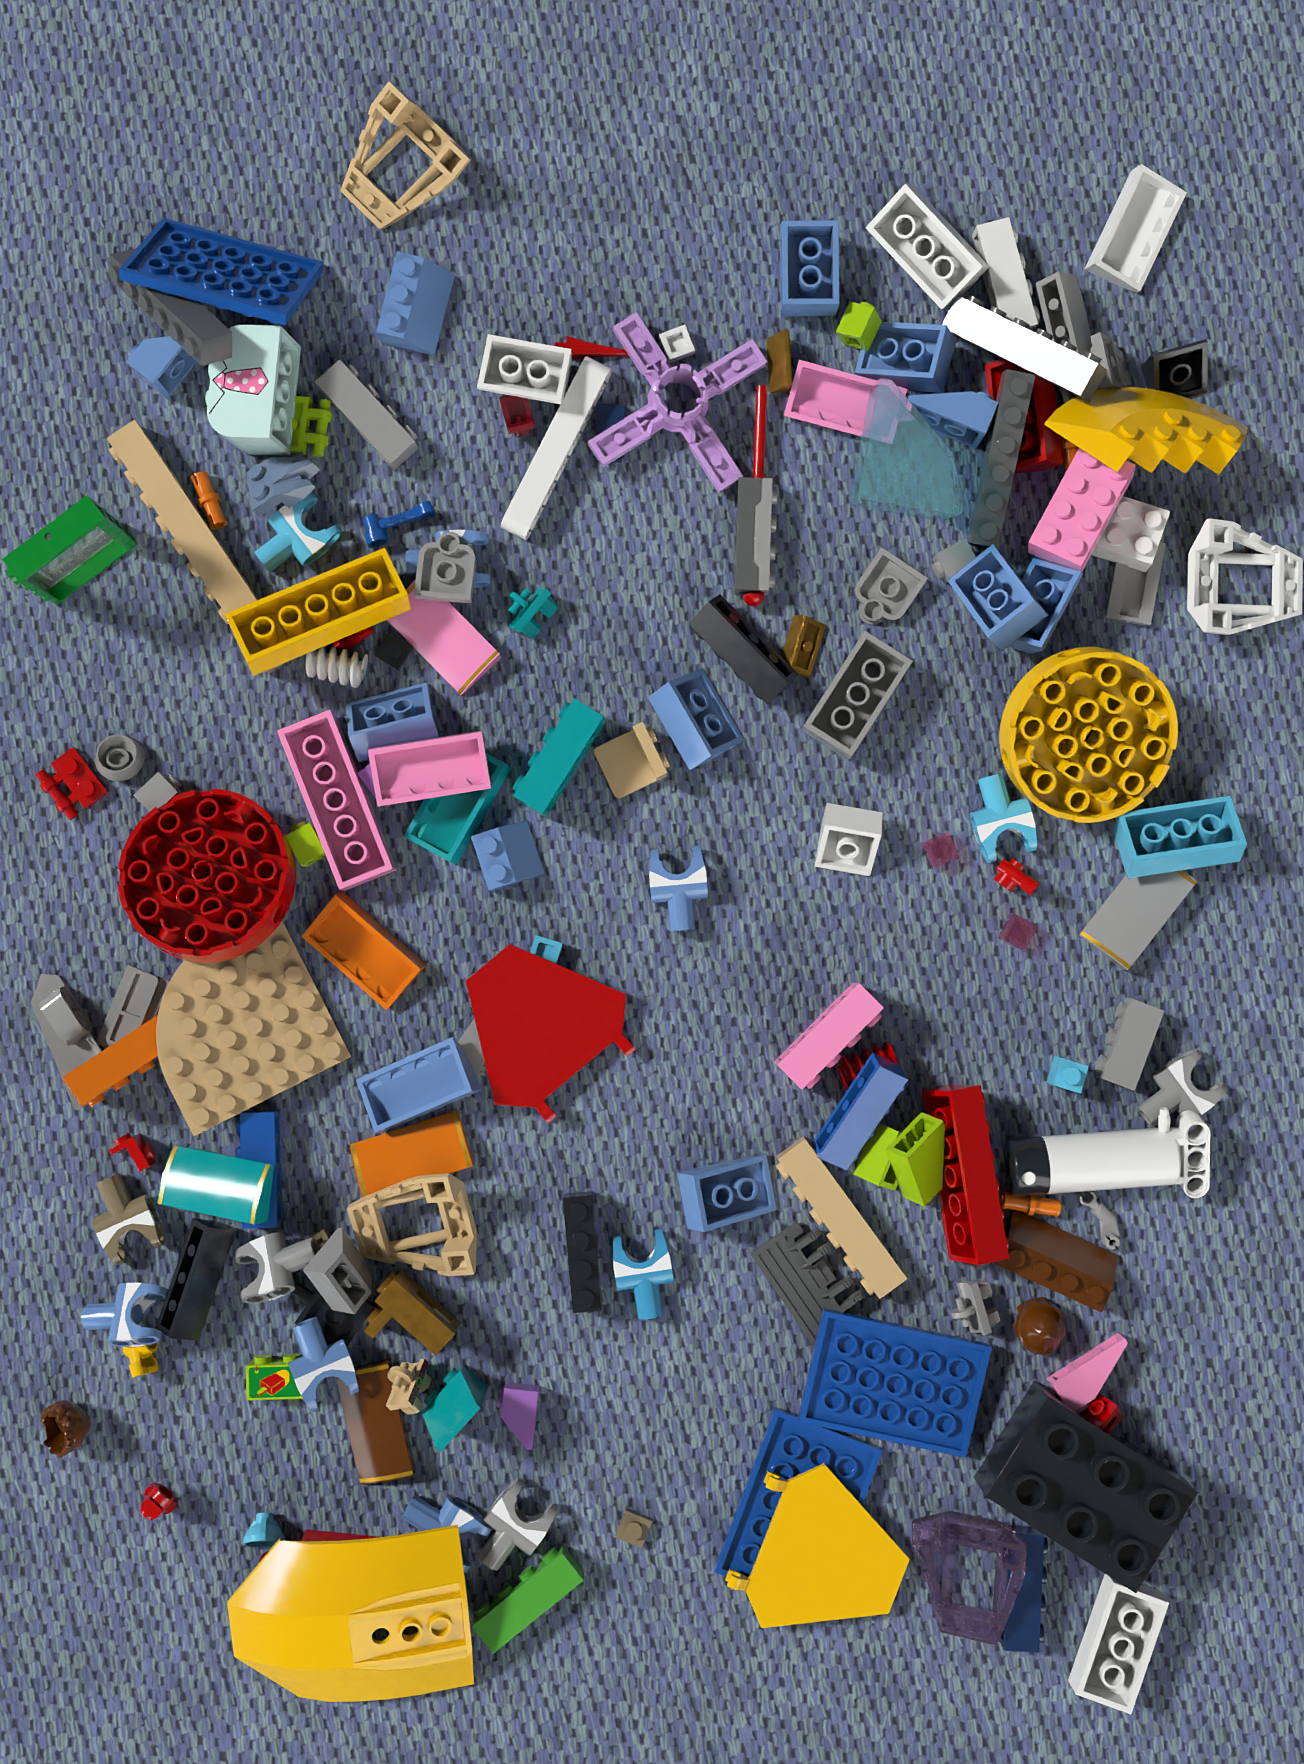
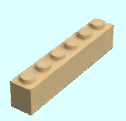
[776,1137,907,1299]

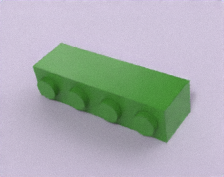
[471,1545,585,1654]

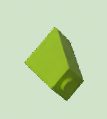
[886,1112,945,1207]

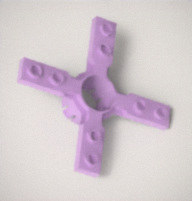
[588,312,767,494]

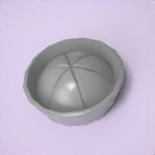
[95,734,145,782]

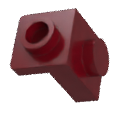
[499,395,536,437]

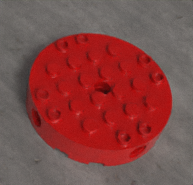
[117,789,296,963]

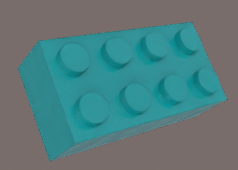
[512,698,605,818]

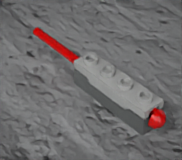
[734,385,777,607]

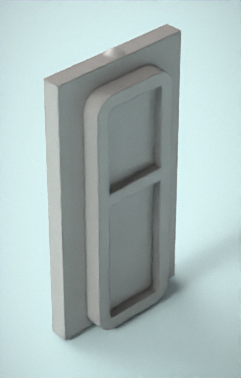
[1105,542,1166,626]
[97,965,169,1048]

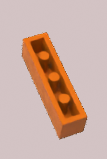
[62,1015,158,1108]

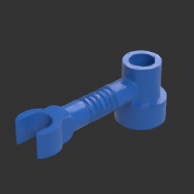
[362,501,435,548]

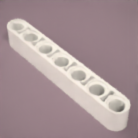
[501,356,612,540]

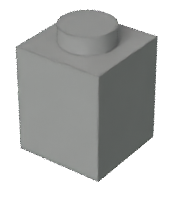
[931,538,976,584]
[134,772,183,812]

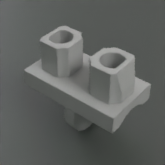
[950,1281,1001,1335]

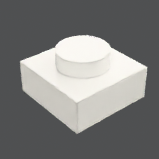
[659,325,695,363]

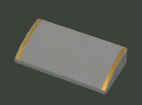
[1079,870,1198,970]

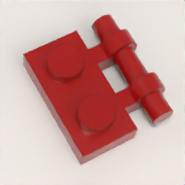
[35,747,109,820]

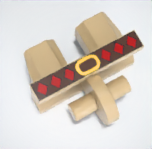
[386,1358,432,1415]

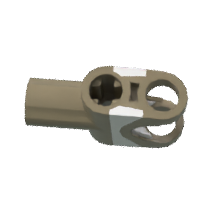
[93,1173,165,1265]

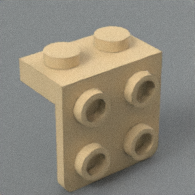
[594,722,670,798]

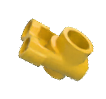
[123,1342,159,1378]

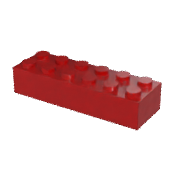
[922,1085,1009,1265]

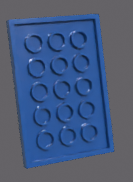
[119,218,324,325]
[798,1308,992,1458]
[714,1407,883,1577]

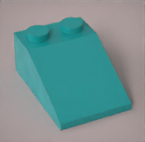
[422,1364,488,1452]

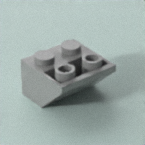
[303,1227,372,1314]

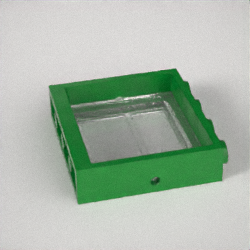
[2,495,138,605]

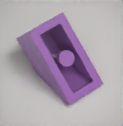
[497,1382,540,1450]

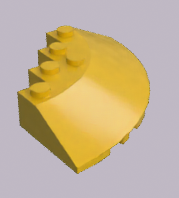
[1044,387,1248,475]

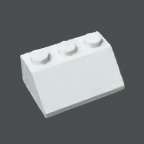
[477,334,572,404]

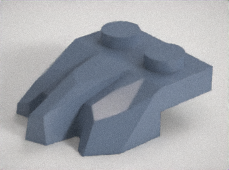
[246,457,320,517]

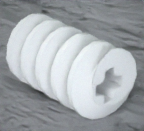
[305,646,368,688]

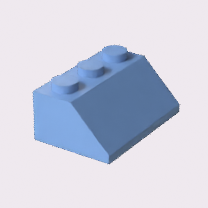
[376,251,455,356]
[1008,558,1083,654]
[648,668,744,770]
[346,682,440,763]

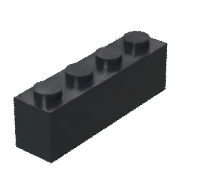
[689,594,799,705]
[563,1191,602,1313]
[155,1218,236,1340]

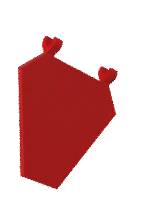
[465,944,636,1123]

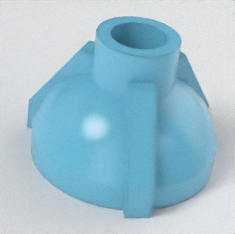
[243,1513,285,1548]

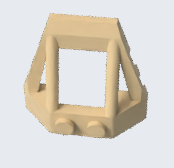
[340,81,471,230]
[347,1173,477,1276]

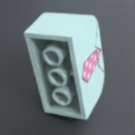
[205,325,301,456]

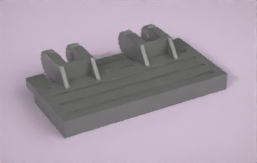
[750,1221,864,1347]

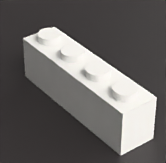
[972,217,1040,332]

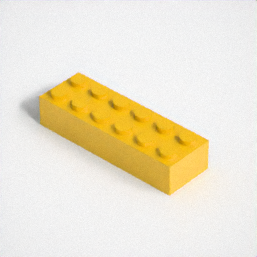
[225,548,411,676]

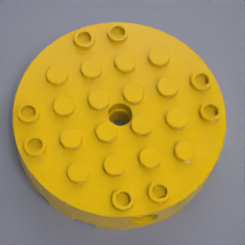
[999,647,1178,823]

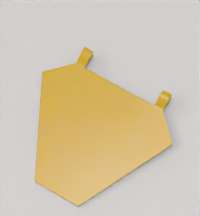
[725,1463,910,1628]

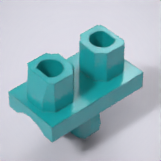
[508,587,558,638]

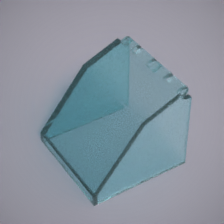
[849,378,963,520]

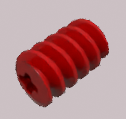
[836,1041,898,1091]

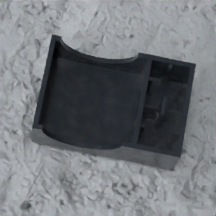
[974,1381,1198,1593]

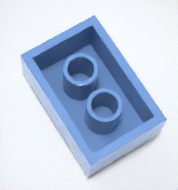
[780,220,839,316]
[948,544,1048,651]

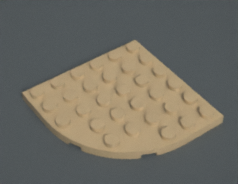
[156,921,351,1136]

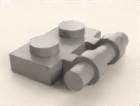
[1090,332,1130,389]

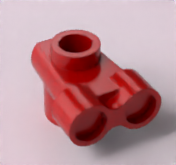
[993,858,1040,896]
[140,1483,177,1520]

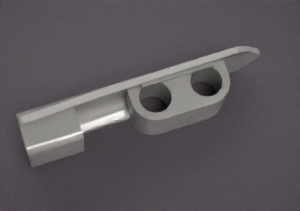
[31,973,113,1110]

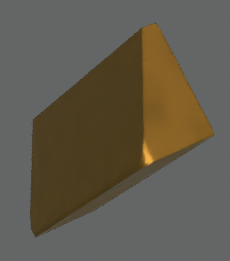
[766,329,792,394]
[781,615,826,678]

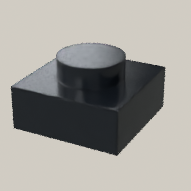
[374,632,414,671]

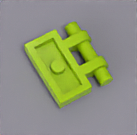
[290,396,332,457]

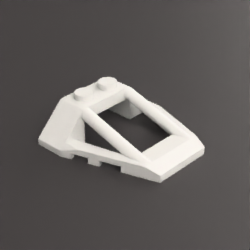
[1187,518,1303,635]

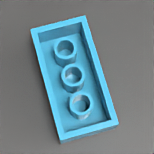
[1113,796,1247,879]

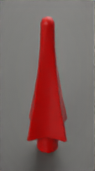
[555,336,629,360]

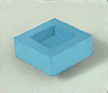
[530,935,563,964]

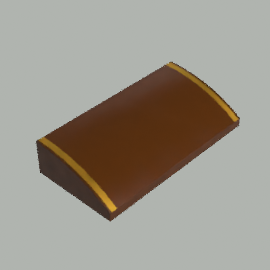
[336,1358,416,1484]

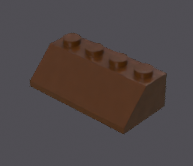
[994,1210,1118,1313]

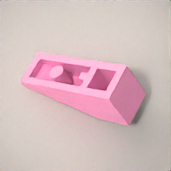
[1046,1333,1128,1413]

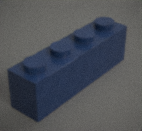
[999,1525,1048,1653]

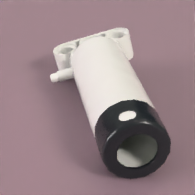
[1004,1107,1210,1198]

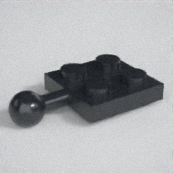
[292,1272,375,1348]

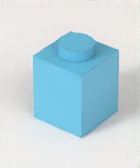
[1046,1056,1089,1094]

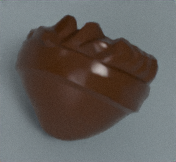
[1013,1297,1066,1355]
[41,1400,91,1458]

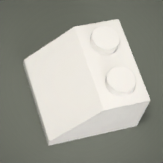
[815,803,883,876]

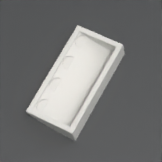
[1085,164,1187,293]

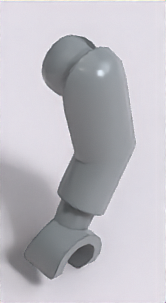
[1078,1191,1120,1250]

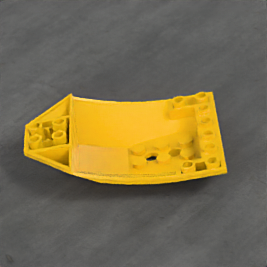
[227,1524,474,1702]

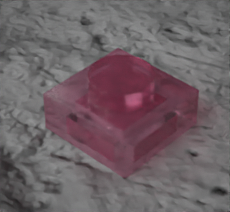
[921,832,959,869]
[998,913,1038,951]

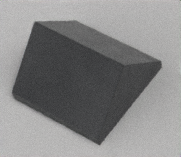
[1141,339,1208,398]

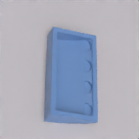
[356,1037,481,1133]

